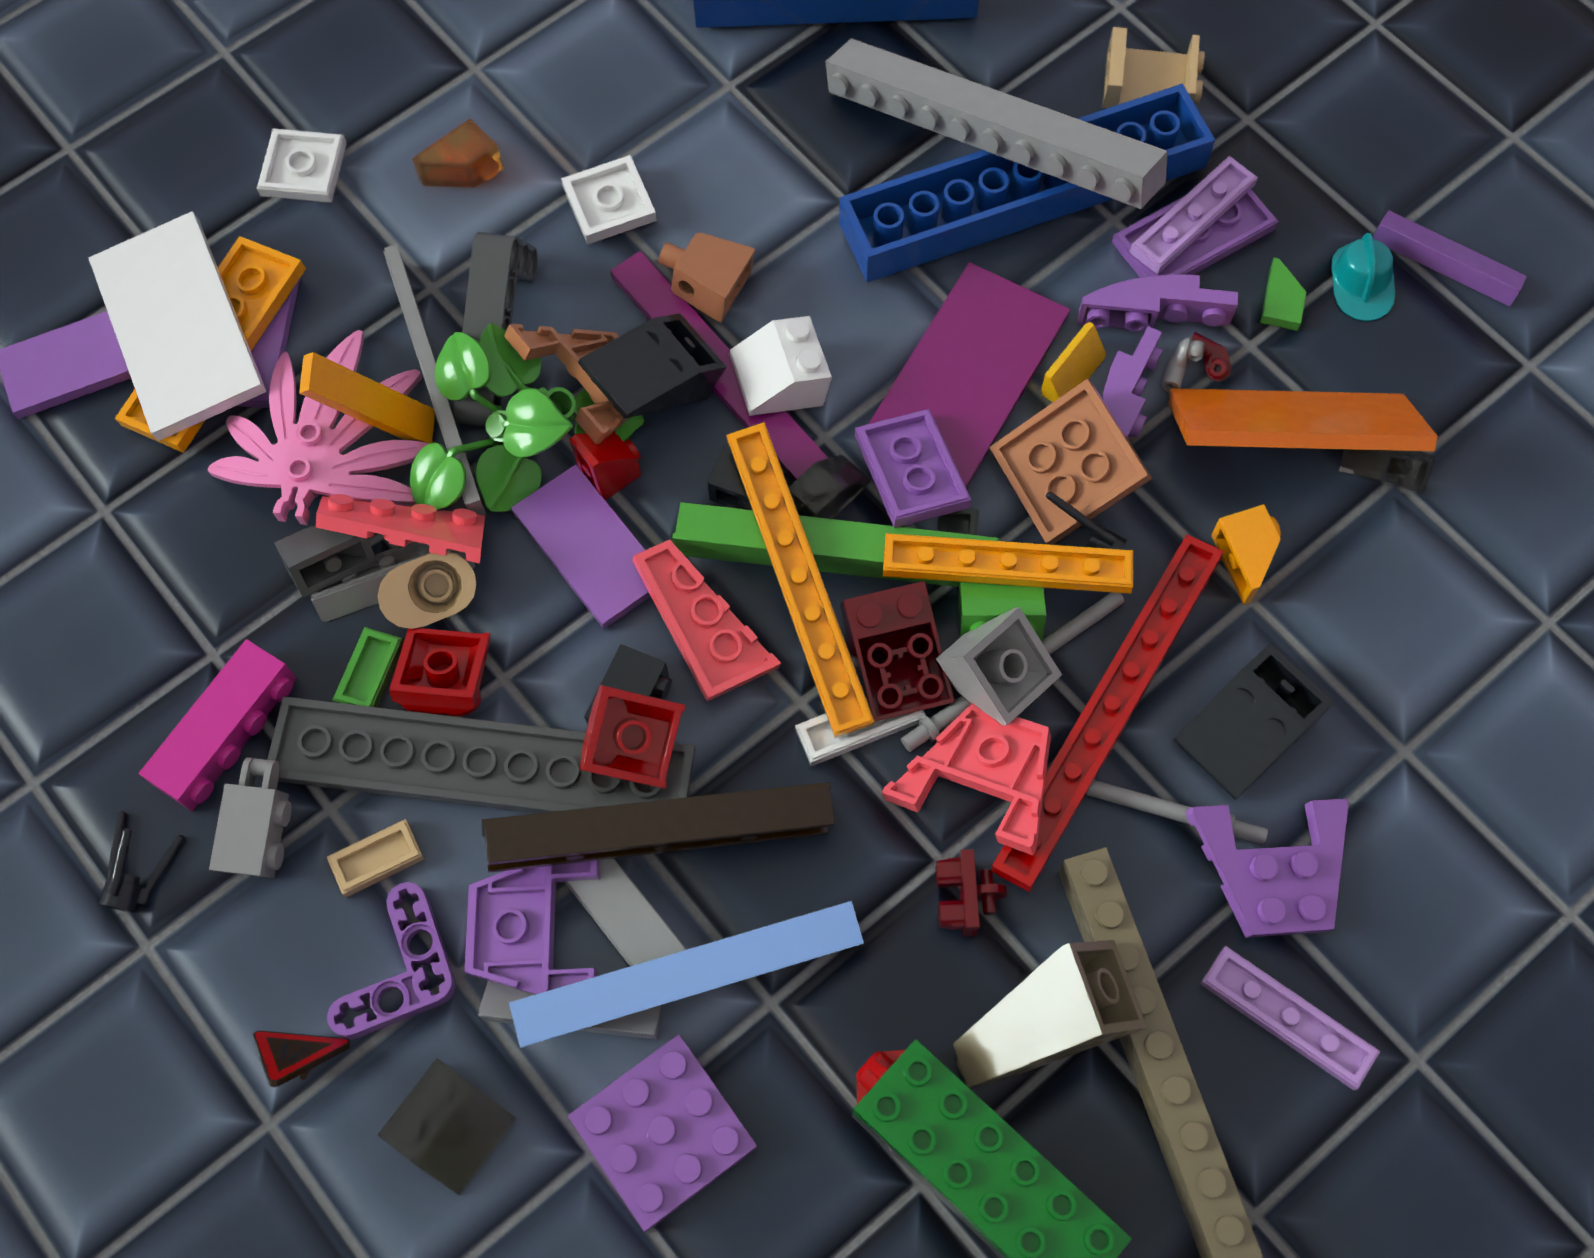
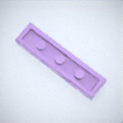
[1129,156,1258,275]
[1200,946,1381,1091]

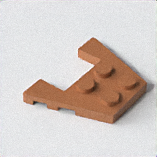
[504,324,631,445]

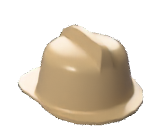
[377,552,477,629]

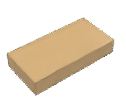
[327,819,425,898]

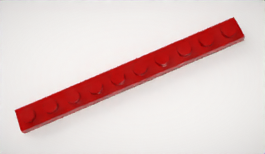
[991,534,1224,892]

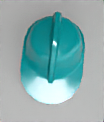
[1331,233,1395,322]

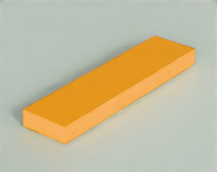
[299,352,435,443]

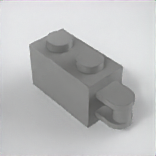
[209,757,292,879]

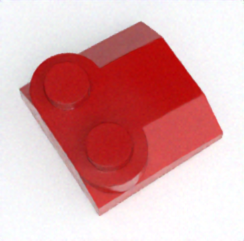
[389,628,491,716]
[580,685,686,789]

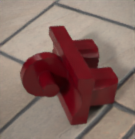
[935,849,1007,937]

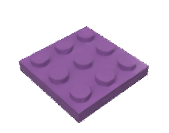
[568,1034,758,1233]

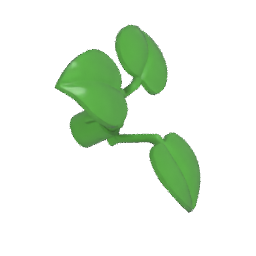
[475,323,644,512]
[410,332,573,510]

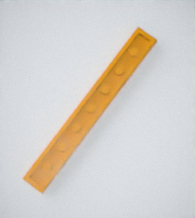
[726,422,874,738]

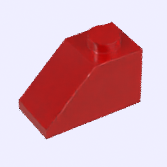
[569,431,641,501]

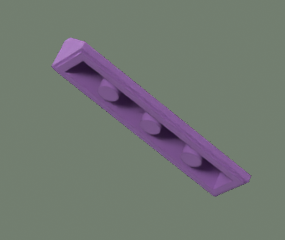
[1372,210,1527,307]

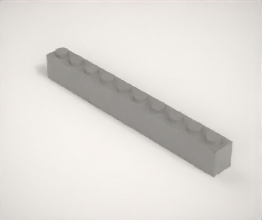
[825,38,1168,209]

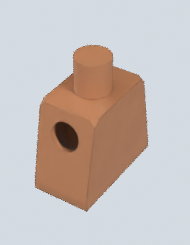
[658,232,756,322]

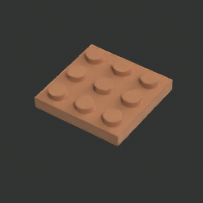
[989,378,1152,545]

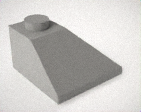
[936,607,1062,725]

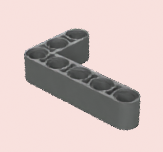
[453,232,538,427]

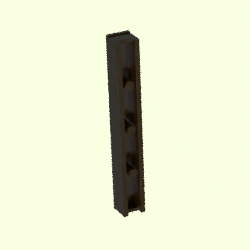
[482,782,835,873]

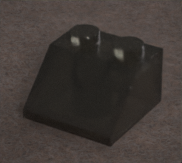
[378,1058,517,1195]

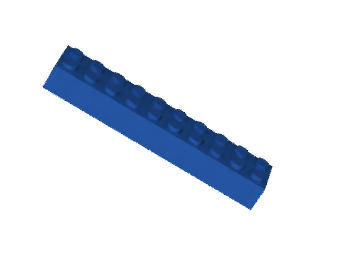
[839,83,1215,283]

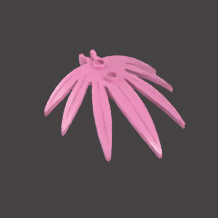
[208,330,429,525]

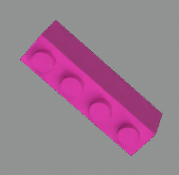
[138,639,296,811]

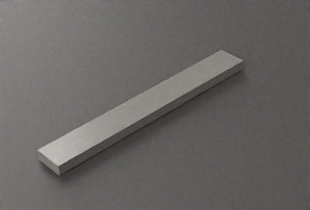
[383,244,487,518]

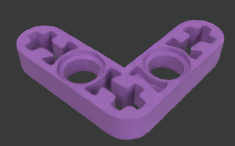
[327,882,456,1039]

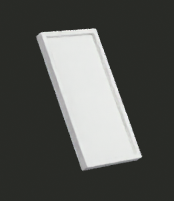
[88,211,267,441]

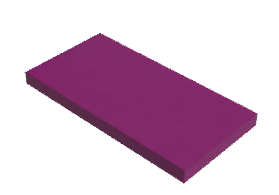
[869,262,1070,489]

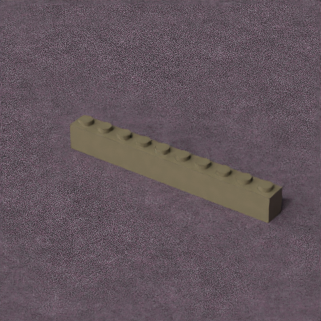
[1058,847,1263,1258]

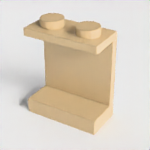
[1103,27,1205,109]

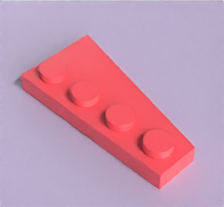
[316,494,485,564]
[632,539,781,702]

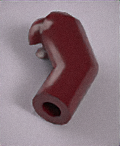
[1192,332,1231,381]

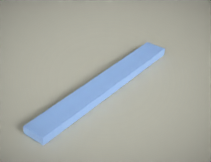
[508,901,864,1048]

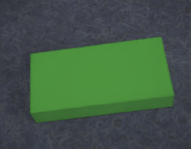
[332,627,404,708]

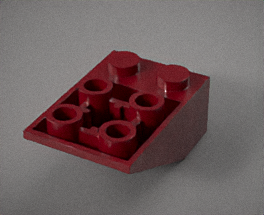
[840,581,955,722]

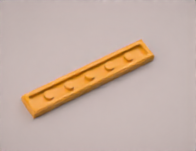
[883,533,1133,594]

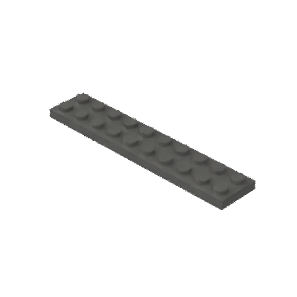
[267,696,696,813]

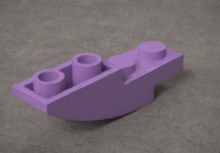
[1077,274,1238,332]
[1102,326,1163,440]

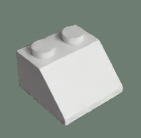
[729,316,832,416]

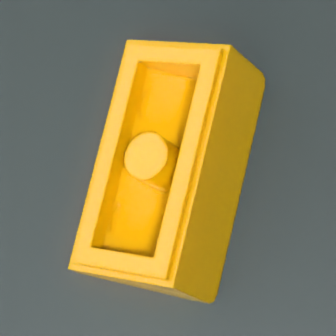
[1041,322,1106,402]

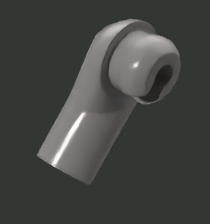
[1161,337,1205,392]

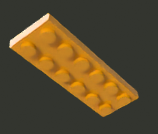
[115,236,306,453]

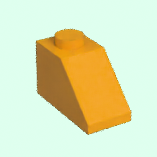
[1211,504,1281,605]

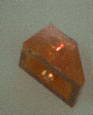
[412,118,503,188]

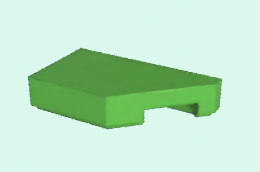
[1260,258,1307,331]

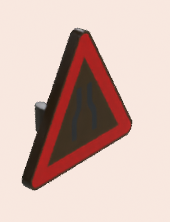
[253,1031,350,1087]

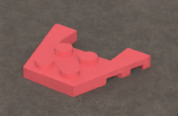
[881,703,1051,855]

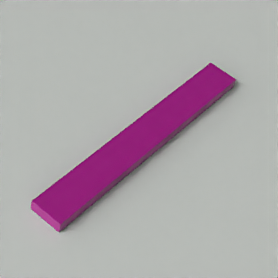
[610,251,828,486]

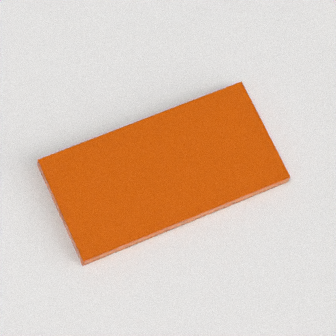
[1168,388,1438,451]

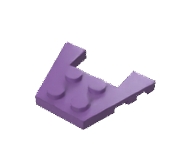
[1186,799,1348,938]
[464,860,600,995]

